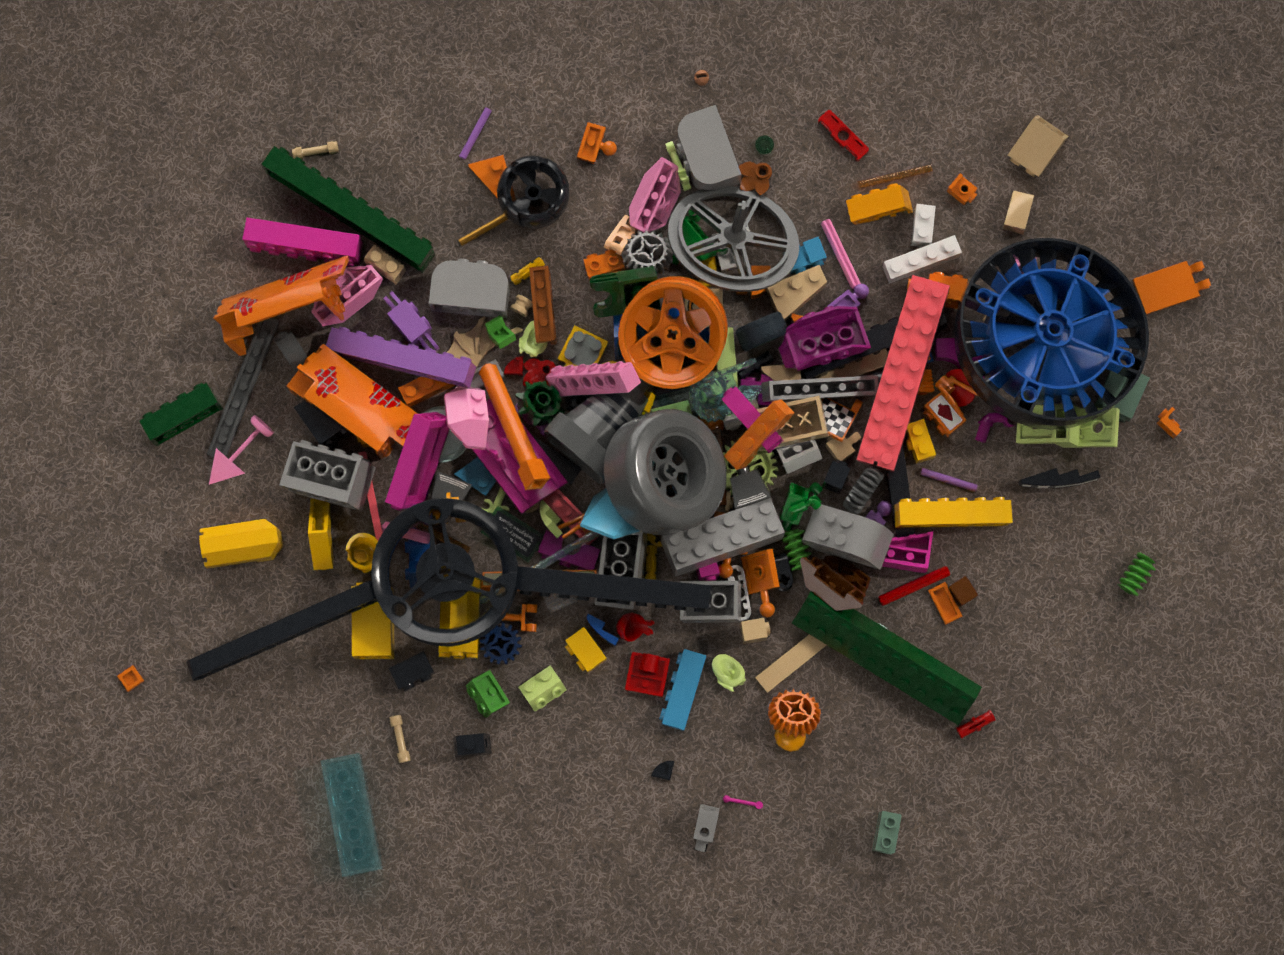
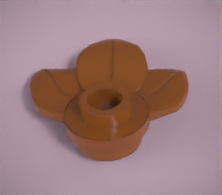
[738,161,772,195]

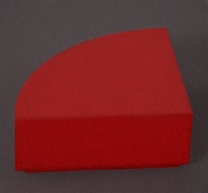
[504,356,524,376]

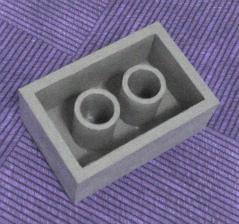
[680,581,741,623]

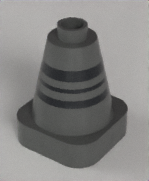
[544,378,650,485]

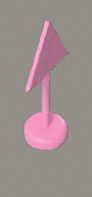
[209,415,274,485]

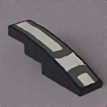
[1018,468,1101,488]

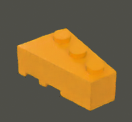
[846,183,913,225]

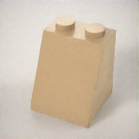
[1008,115,1069,177]

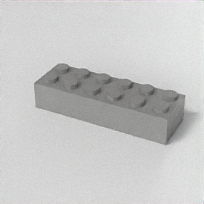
[661,498,785,577]

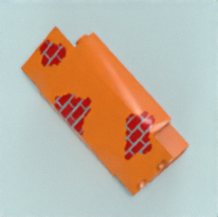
[213,255,349,356]
[287,344,418,460]

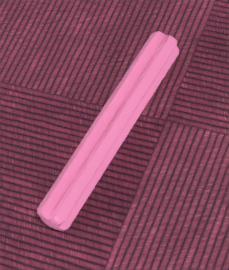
[821,219,861,289]

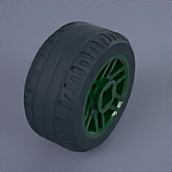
[736,312,787,351]

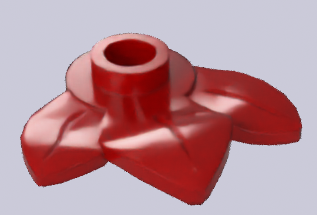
[523,358,556,387]

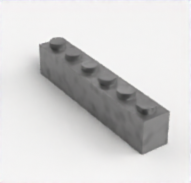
[761,375,878,402]

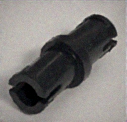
[737,351,774,380]

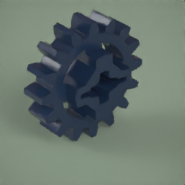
[480,623,522,665]

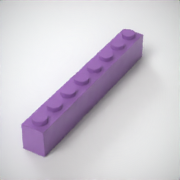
[326,327,476,388]

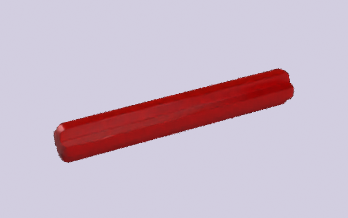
[879,566,950,606]

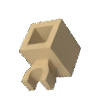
[826,432,862,461]

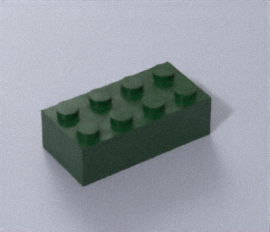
[139,383,223,446]

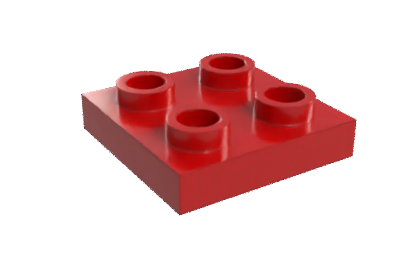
[625,652,670,697]

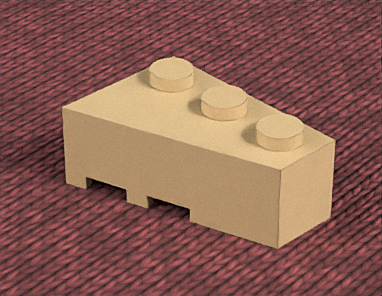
[766,265,827,321]

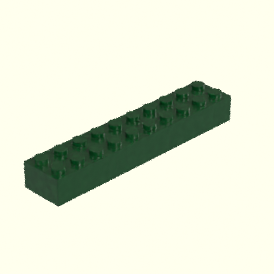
[261,146,435,273]
[792,592,982,725]

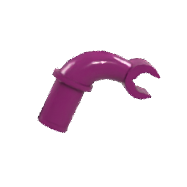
[975,412,1015,443]

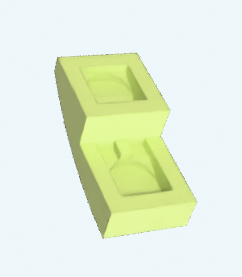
[540,500,562,538]

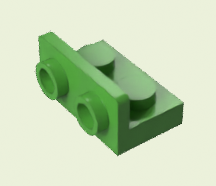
[466,670,510,718]

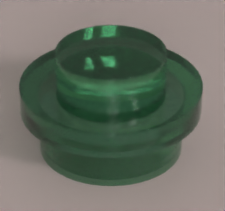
[755,135,774,154]

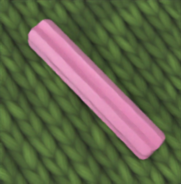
[382,522,430,544]

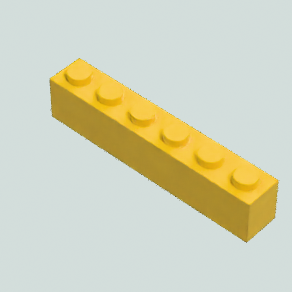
[894,497,1013,528]

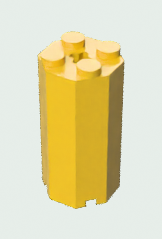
[439,574,481,659]

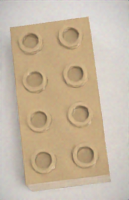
[747,396,829,452]

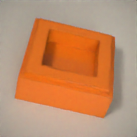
[117,665,144,692]

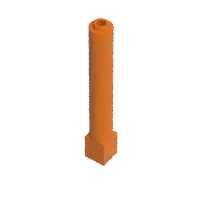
[479,363,550,490]

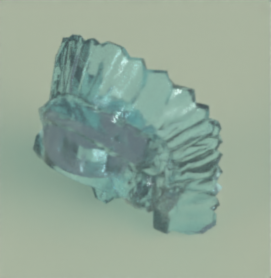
[689,358,762,422]

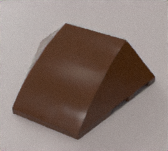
[800,555,871,611]

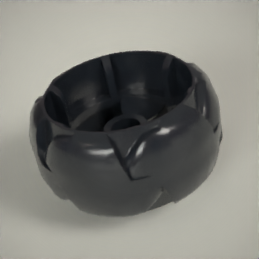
[497,155,570,229]

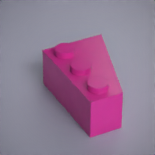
[882,531,933,573]

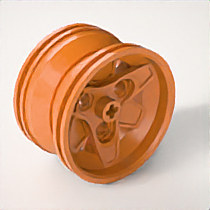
[618,276,728,389]

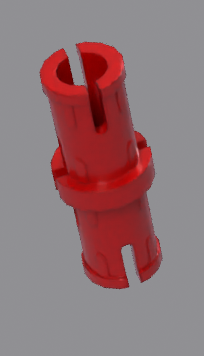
[956,710,996,739]

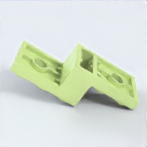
[1016,404,1120,448]

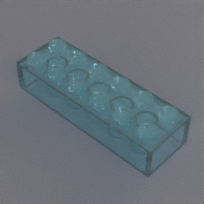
[321,753,383,877]

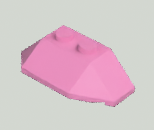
[629,157,681,233]
[311,265,383,326]
[444,386,489,450]

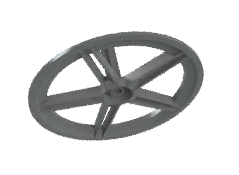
[668,186,799,292]

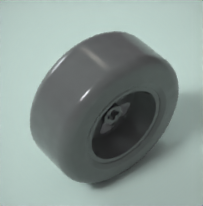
[604,409,726,535]

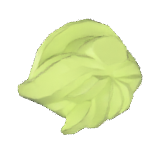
[519,321,548,357]
[712,654,746,692]

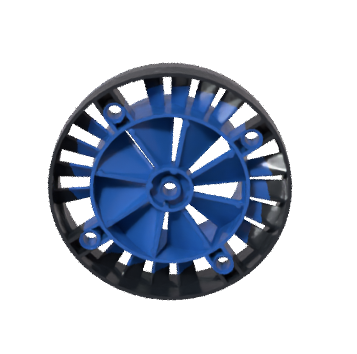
[954,238,1149,430]

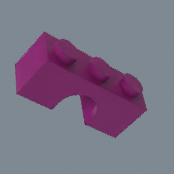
[538,530,601,570]

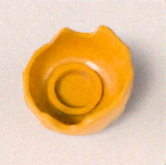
[774,729,806,752]

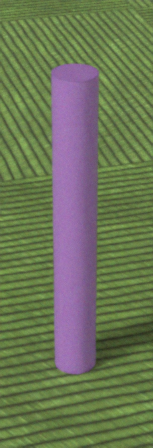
[459,107,492,160]
[920,468,978,492]

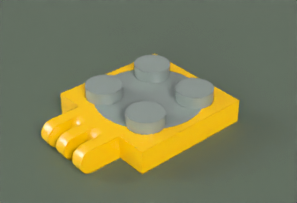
[557,325,609,367]

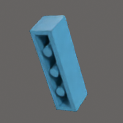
[659,649,706,731]

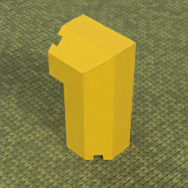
[199,519,283,569]

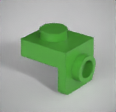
[485,315,516,349]

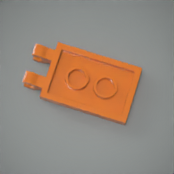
[1132,261,1211,315]

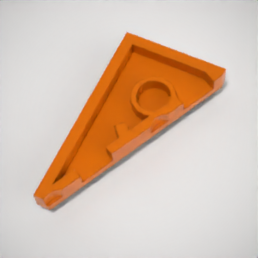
[468,155,516,202]

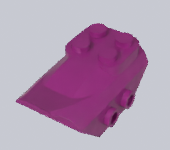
[779,306,871,371]

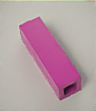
[721,387,784,453]

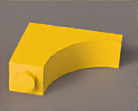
[308,499,334,570]

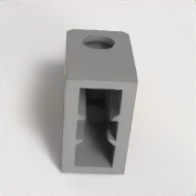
[693,804,720,852]

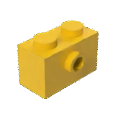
[906,419,936,464]

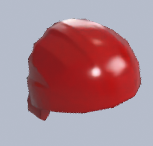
[617,612,655,642]

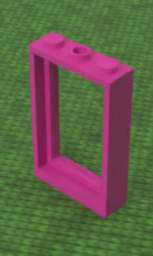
[385,412,450,510]

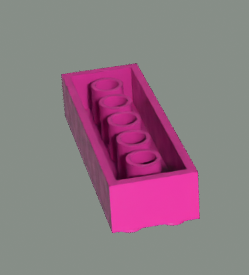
[243,217,363,267]

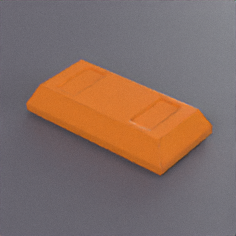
[928,582,963,625]

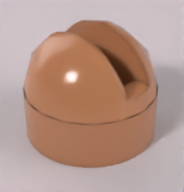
[694,70,709,86]

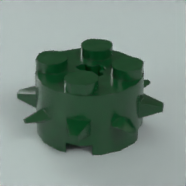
[515,381,564,427]

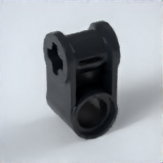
[774,553,793,591]

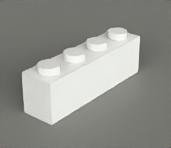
[882,235,962,284]

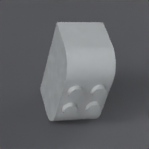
[677,105,741,191]
[429,259,510,319]
[802,505,894,570]
[595,531,648,610]

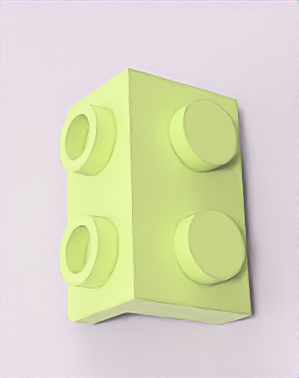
[518,666,567,711]

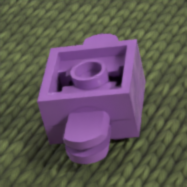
[383,291,440,351]

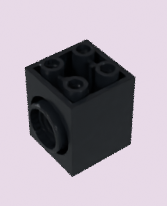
[294,400,353,450]

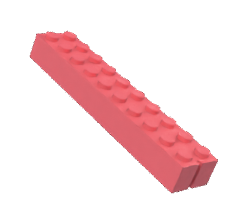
[856,275,950,472]

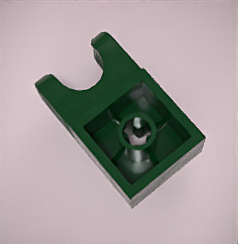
[590,266,661,317]

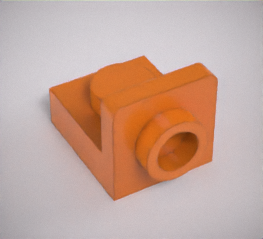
[1157,407,1182,439]

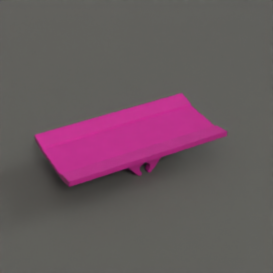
[472,399,568,514]

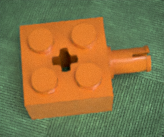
[907,272,968,309]

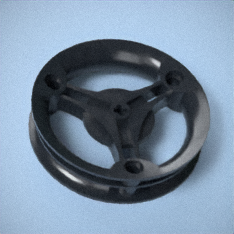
[371,498,518,646]

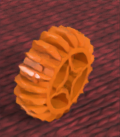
[768,689,821,739]

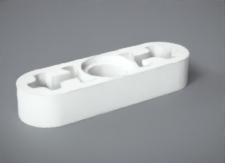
[728,565,751,621]

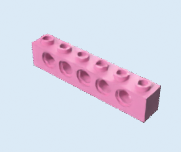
[546,361,641,396]

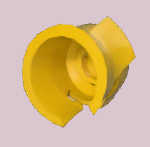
[345,533,378,573]

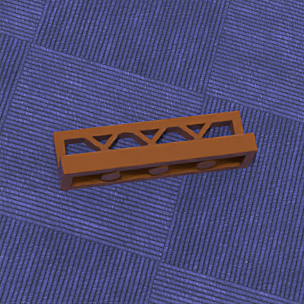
[529,266,557,345]

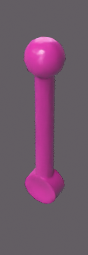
[723,795,763,809]

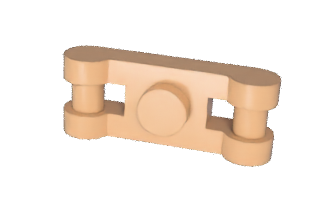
[604,215,639,256]

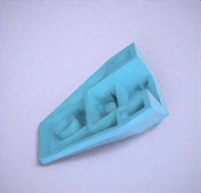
[580,488,640,539]

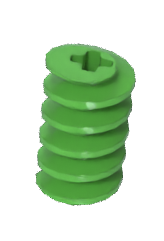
[782,529,811,571]
[1117,552,1156,596]

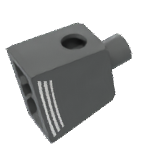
[730,467,772,509]
[431,472,473,517]

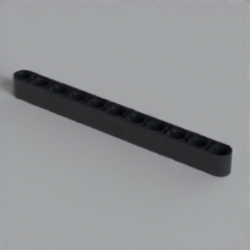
[186,581,378,681]

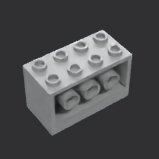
[279,440,376,511]

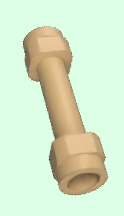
[292,141,339,159]
[389,715,411,763]

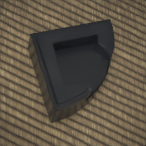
[651,761,674,780]

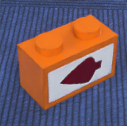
[923,391,967,437]

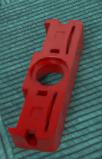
[818,110,869,162]

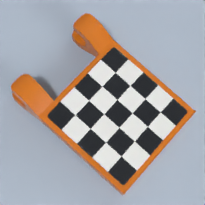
[821,398,863,442]

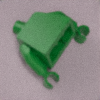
[672,210,728,265]
[780,482,823,531]

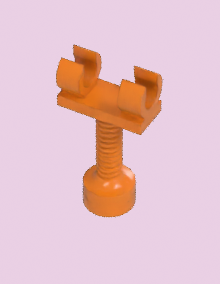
[487,604,537,632]

